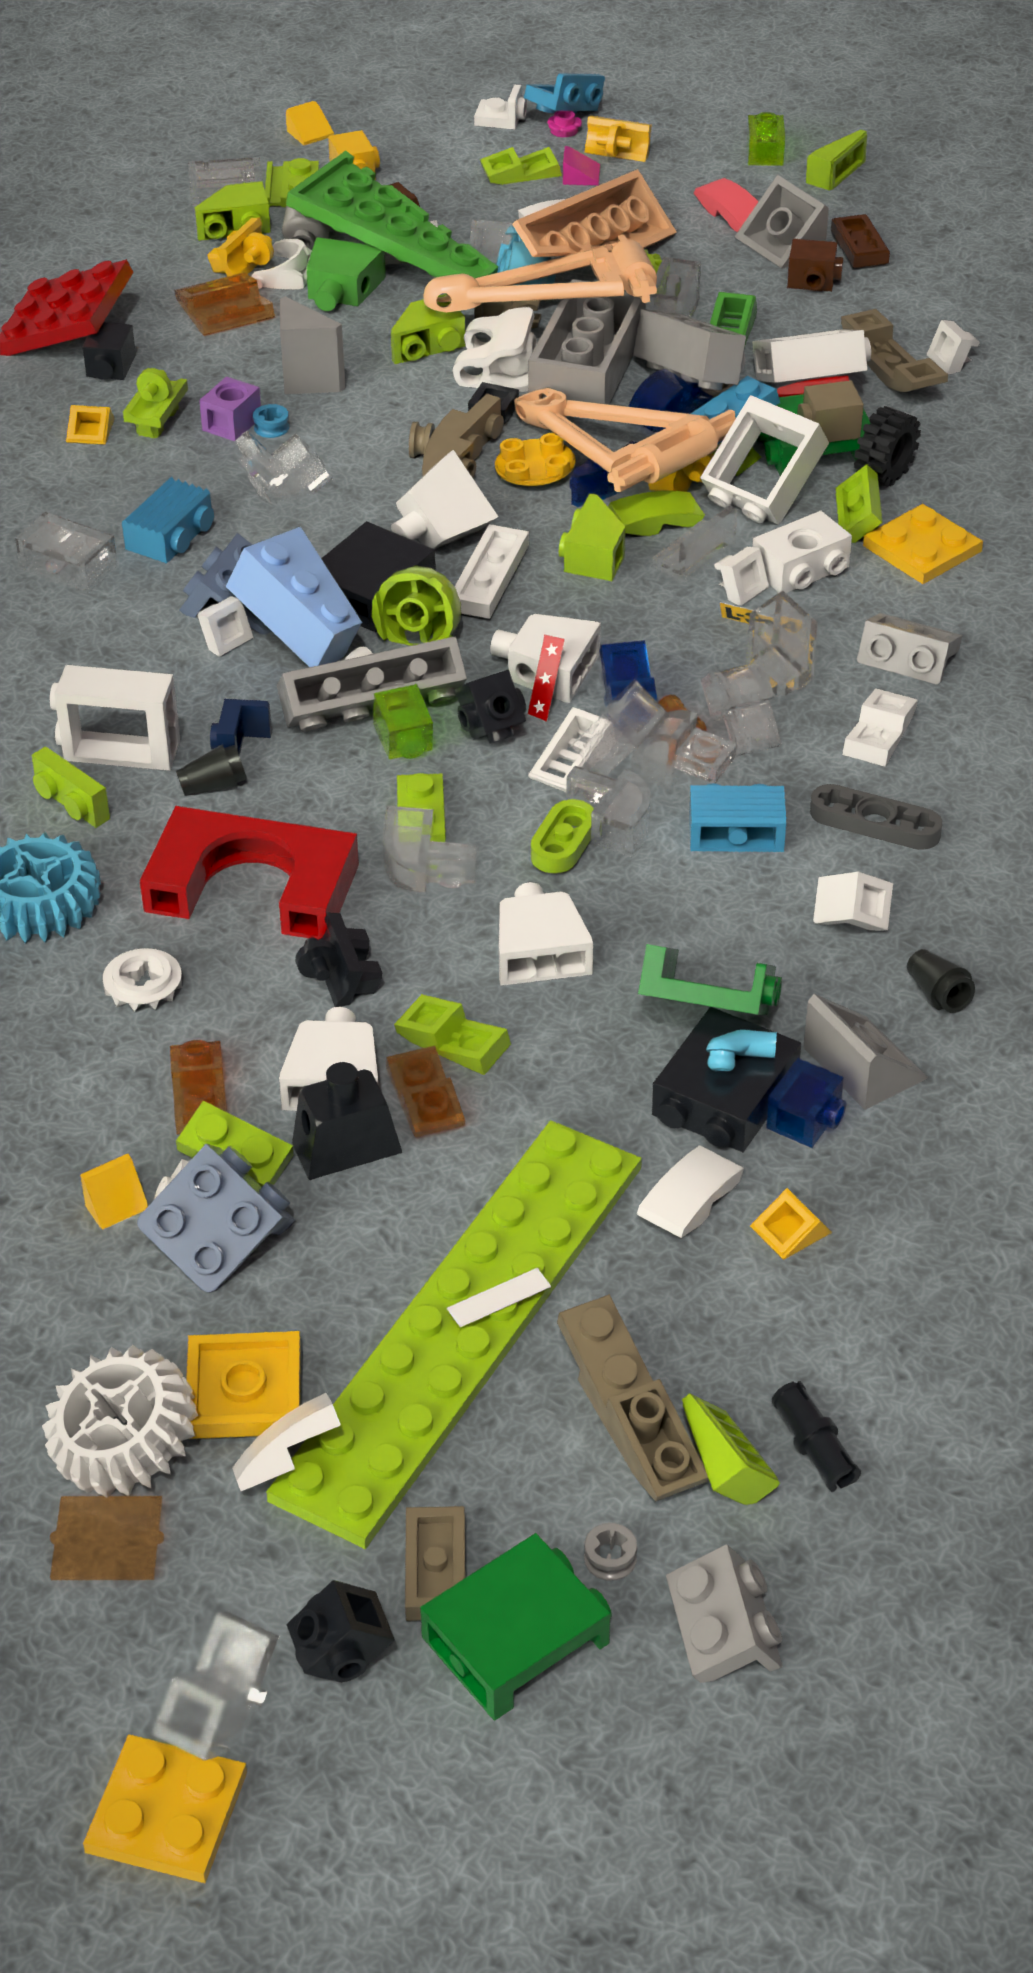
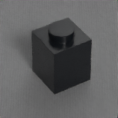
[83,322,136,380]

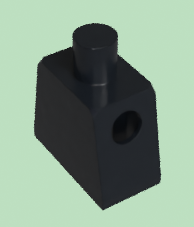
[292,1062,402,1180]

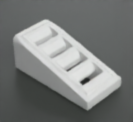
[528,707,616,793]

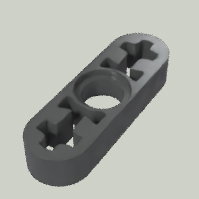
[810,784,942,850]

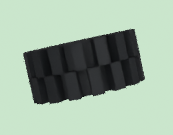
[854,406,921,487]

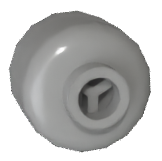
[282,206,331,249]

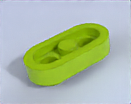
[531,799,596,873]

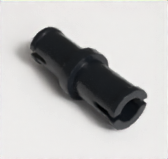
[772,1381,861,1492]

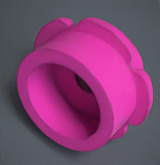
[548,111,582,137]

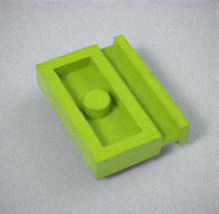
[265,158,319,208]

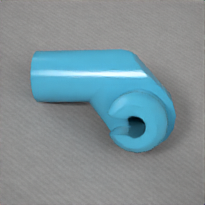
[706,1030,777,1071]

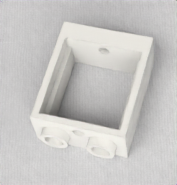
[752,329,871,383]
[700,395,829,524]
[50,665,180,771]

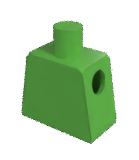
[307,237,386,311]

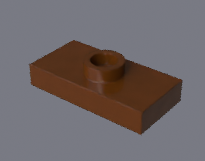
[831,214,890,268]

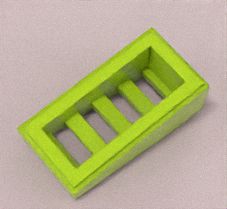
[806,129,867,191]
[682,1393,780,1505]

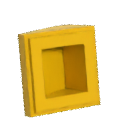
[286,101,334,146]
[66,405,115,445]
[80,1154,148,1229]
[750,1188,832,1260]

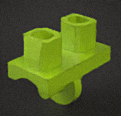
[123,368,188,438]

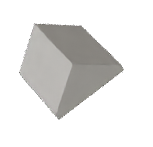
[735,174,829,269]
[280,296,345,394]
[804,994,928,1110]

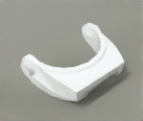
[250,239,312,289]

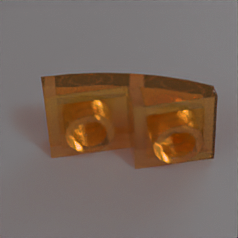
[170,1040,227,1135]
[386,1046,465,1137]

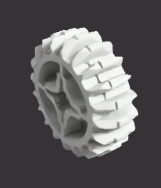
[42,1345,198,1498]

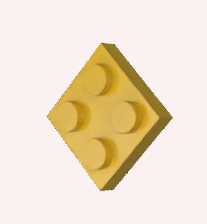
[863,504,983,584]
[186,1331,301,1439]
[83,1734,247,1883]

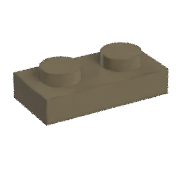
[405,1506,465,1621]

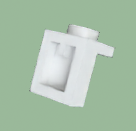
[474,84,527,129]

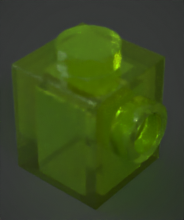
[747,112,785,166]

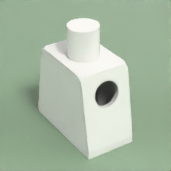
[391,450,498,549]
[490,614,601,703]
[499,882,593,985]
[279,1007,378,1111]

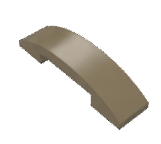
[841,309,948,392]

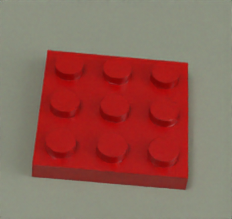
[0,259,134,356]

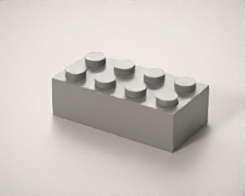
[528,279,646,405]

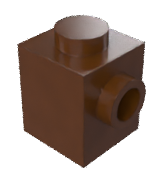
[787,239,843,292]

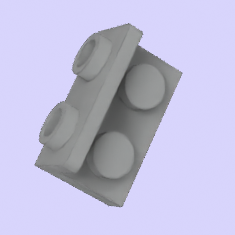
[857,613,963,684]

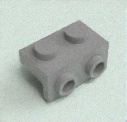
[666,1544,782,1683]

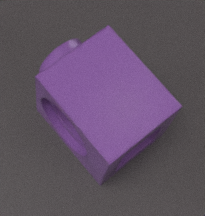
[199,377,261,442]

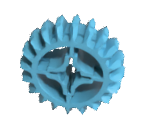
[0,832,101,944]

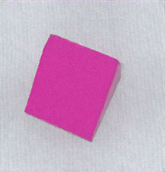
[563,146,600,186]

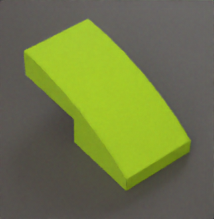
[480,147,562,185]
[608,491,705,536]
[394,994,511,1075]

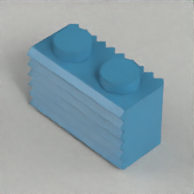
[122,477,214,563]
[689,783,786,852]

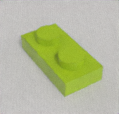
[835,464,883,543]
[31,746,110,828]
[397,773,446,847]
[176,1101,294,1187]

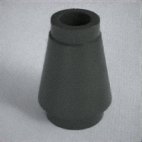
[175,745,247,796]
[907,949,975,1013]

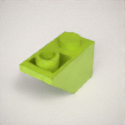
[195,181,271,241]
[391,294,466,364]
[558,494,625,581]

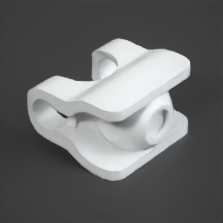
[453,307,538,392]

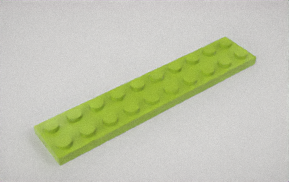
[266,1120,642,1549]

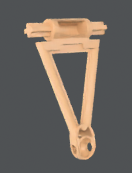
[423,235,657,313]
[514,388,736,492]

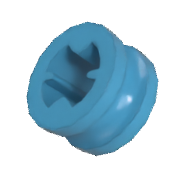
[253,404,289,438]

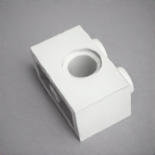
[753,511,852,595]

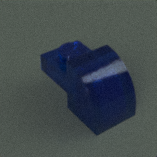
[629,369,714,432]
[599,640,661,730]

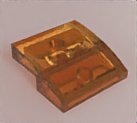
[174,273,275,336]

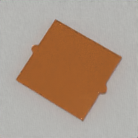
[50,1496,164,1580]

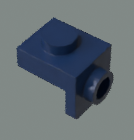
[210,699,272,756]

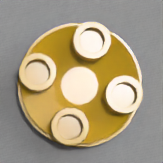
[495,433,576,486]

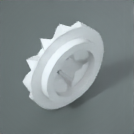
[103,948,182,1012]

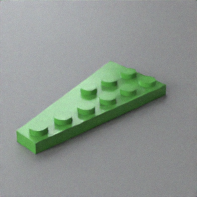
[286,151,498,278]

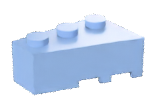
[226,527,362,667]

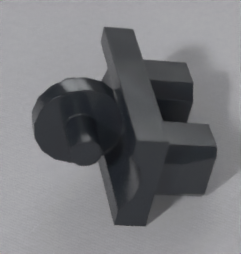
[295,912,383,1007]

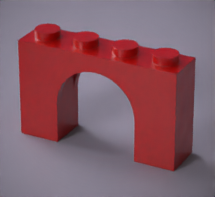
[140,806,359,940]

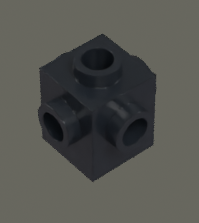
[455,669,526,744]
[286,1580,395,1683]

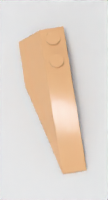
[512,169,676,257]

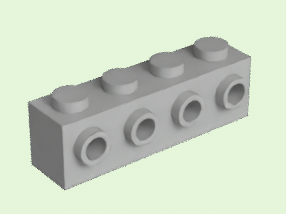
[633,309,746,390]
[277,636,467,732]

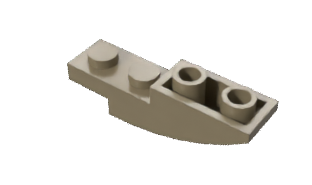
[422,394,504,478]
[557,1294,709,1502]

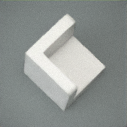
[813,872,893,931]

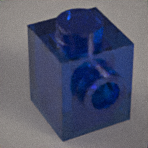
[766,1058,847,1148]

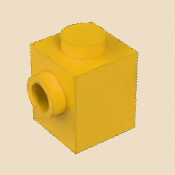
[328,130,380,180]

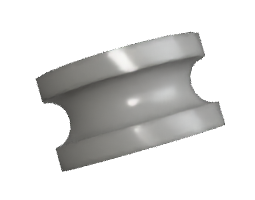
[584,1523,637,1581]

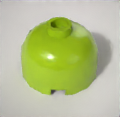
[372,566,461,646]

